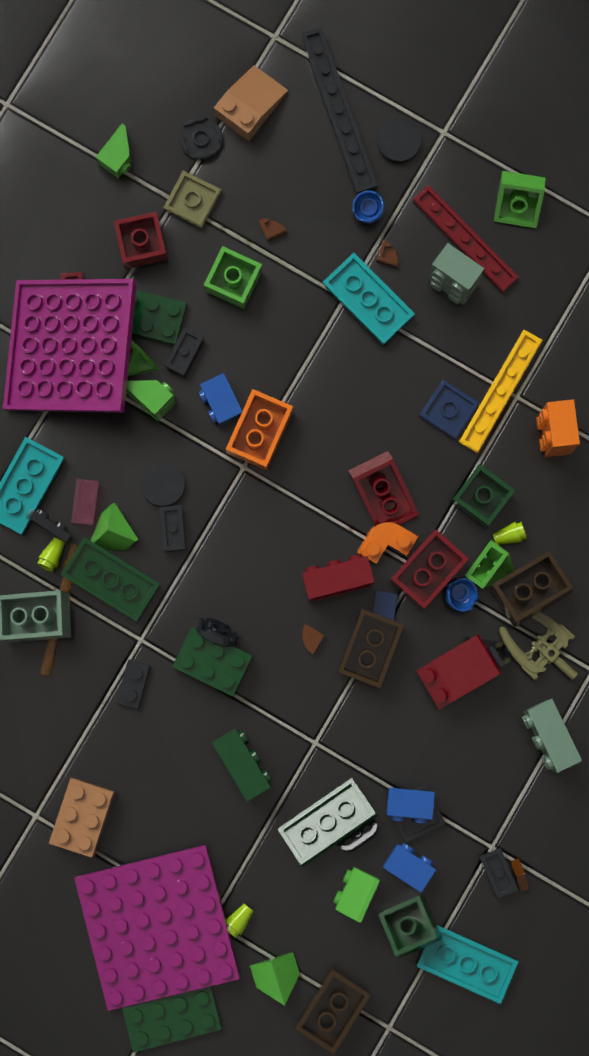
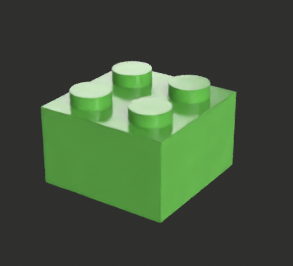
[204,246,263,309]

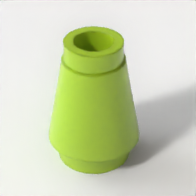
[493,521,527,545]
[37,538,65,572]
[226,903,254,939]

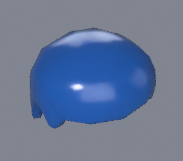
[352,190,385,224]
[445,577,478,612]

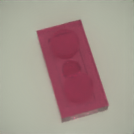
[71,479,100,526]

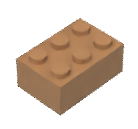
[49,778,116,858]

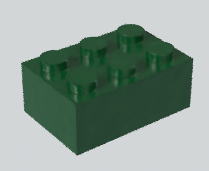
[172,627,253,697]
[212,728,273,801]

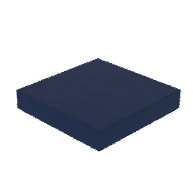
[419,379,480,440]

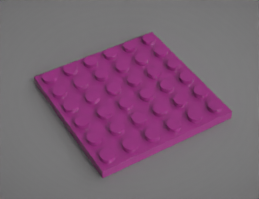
[3,279,137,413]
[74,844,240,1011]

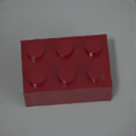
[390,529,469,610]
[302,554,374,603]

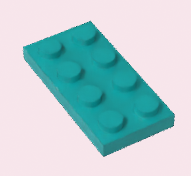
[322,252,415,345]
[0,437,65,536]
[416,924,519,1004]

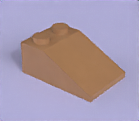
[214,66,288,141]

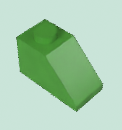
[96,124,131,179]

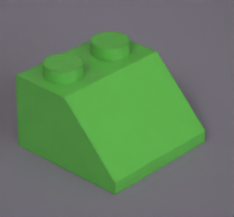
[494,171,545,228]
[126,380,176,422]
[333,867,380,923]

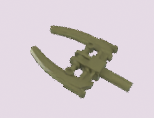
[499,612,578,680]

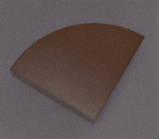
[258,218,287,241]
[376,240,398,268]
[302,624,324,654]
[511,858,529,891]

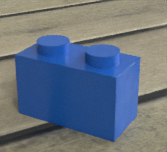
[198,373,242,427]
[386,788,435,823]
[382,843,436,893]

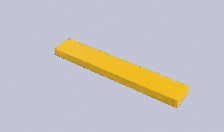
[458,330,543,454]

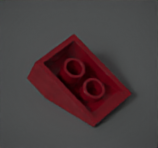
[348,451,419,526]
[416,634,501,709]

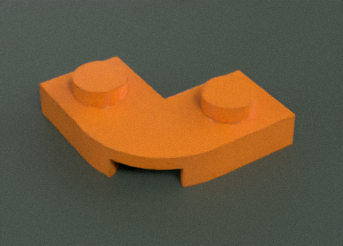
[357,522,418,564]

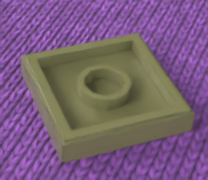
[163,170,222,229]

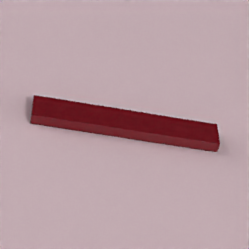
[413,185,519,293]

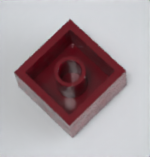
[114,211,168,269]

